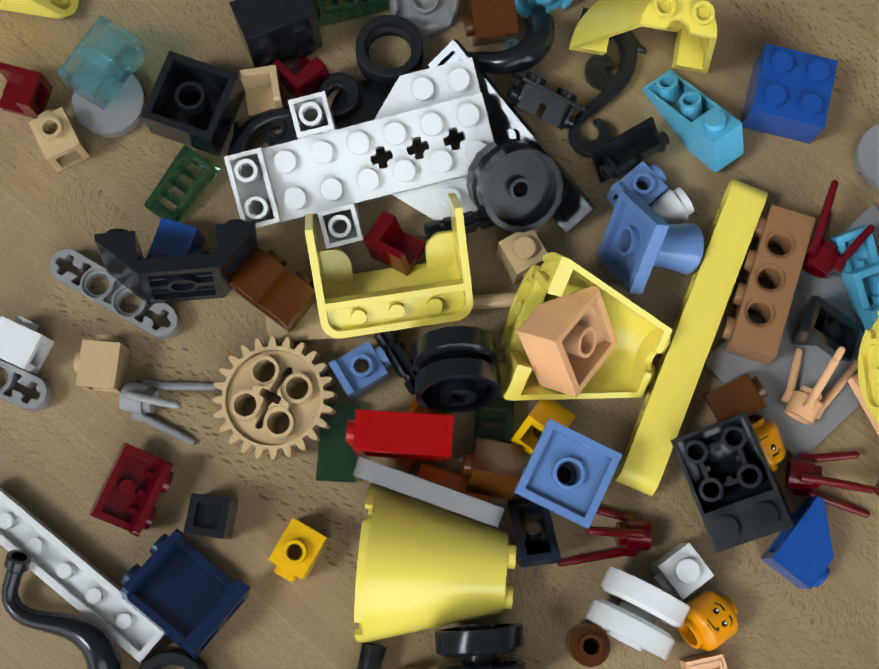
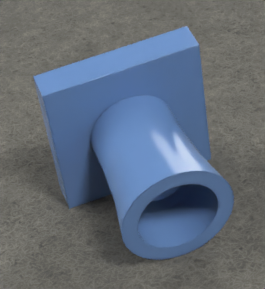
[596,190,704,294]
[513,419,623,529]

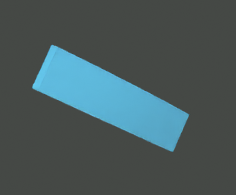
[829,225,879,333]

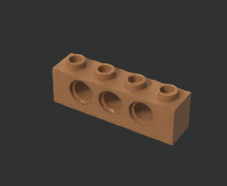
[721,205,816,365]

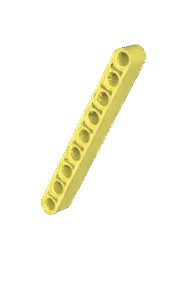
[615,179,768,496]

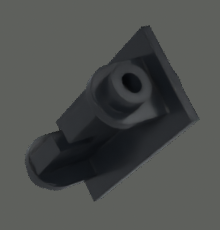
[506,71,586,130]
[590,117,670,183]

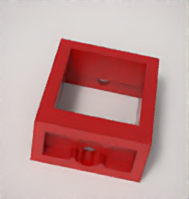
[346,409,454,462]

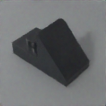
[791,296,861,361]
[508,498,561,568]

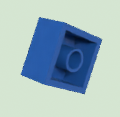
[741,43,838,144]

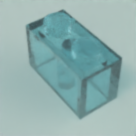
[57,15,146,110]

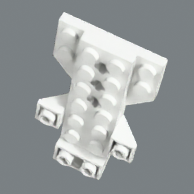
[224,57,494,249]

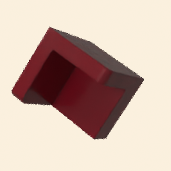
[271,57,329,98]
[0,62,53,119]
[363,211,425,276]

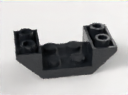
[94,219,258,304]

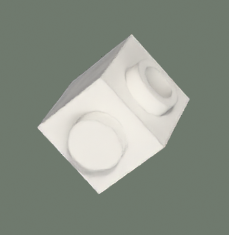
[0,316,54,375]
[649,542,714,600]

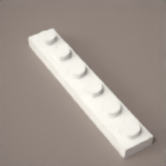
[0,487,165,663]

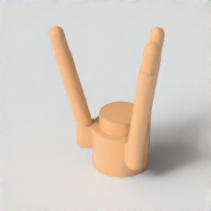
[780,346,858,426]

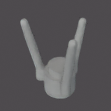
[119,379,219,445]

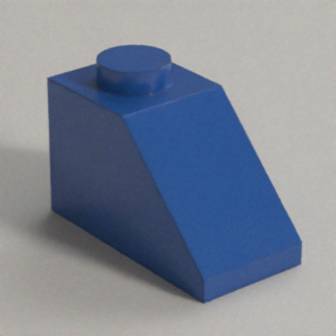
[761,496,834,589]

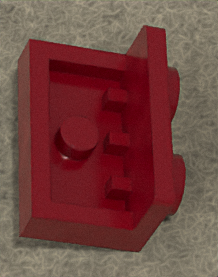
[89,442,174,537]

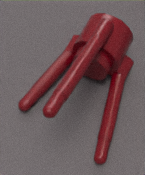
[802,180,875,279]
[785,451,876,518]
[557,506,652,567]

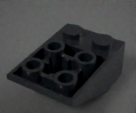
[671,412,795,553]

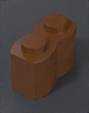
[228,247,317,333]

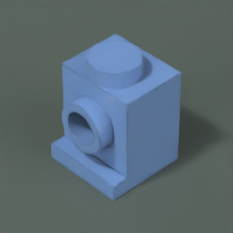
[606,161,668,207]
[328,341,391,401]

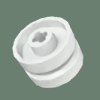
[585,567,690,660]

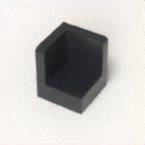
[183,493,239,540]

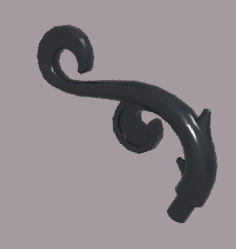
[568,7,647,158]
[227,72,361,156]

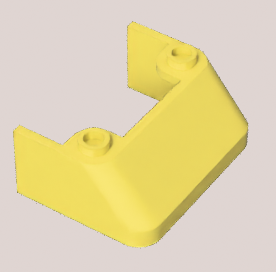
[305,193,473,339]

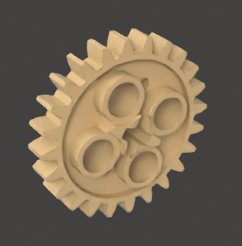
[211,336,338,461]

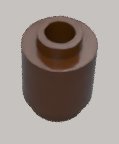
[565,623,611,667]

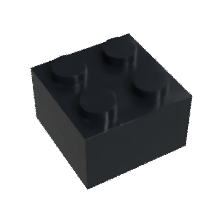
[229,0,323,68]
[141,51,245,156]

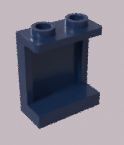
[121,529,251,659]

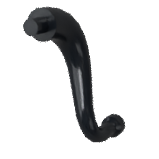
[426,5,555,75]
[2,550,122,669]

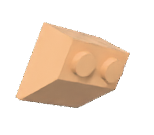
[517,286,618,397]

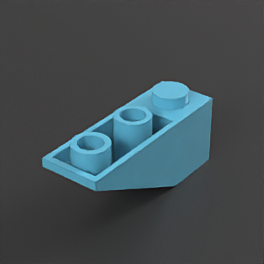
[642,69,744,173]

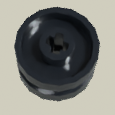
[466,138,563,232]
[412,326,501,413]
[434,622,526,669]

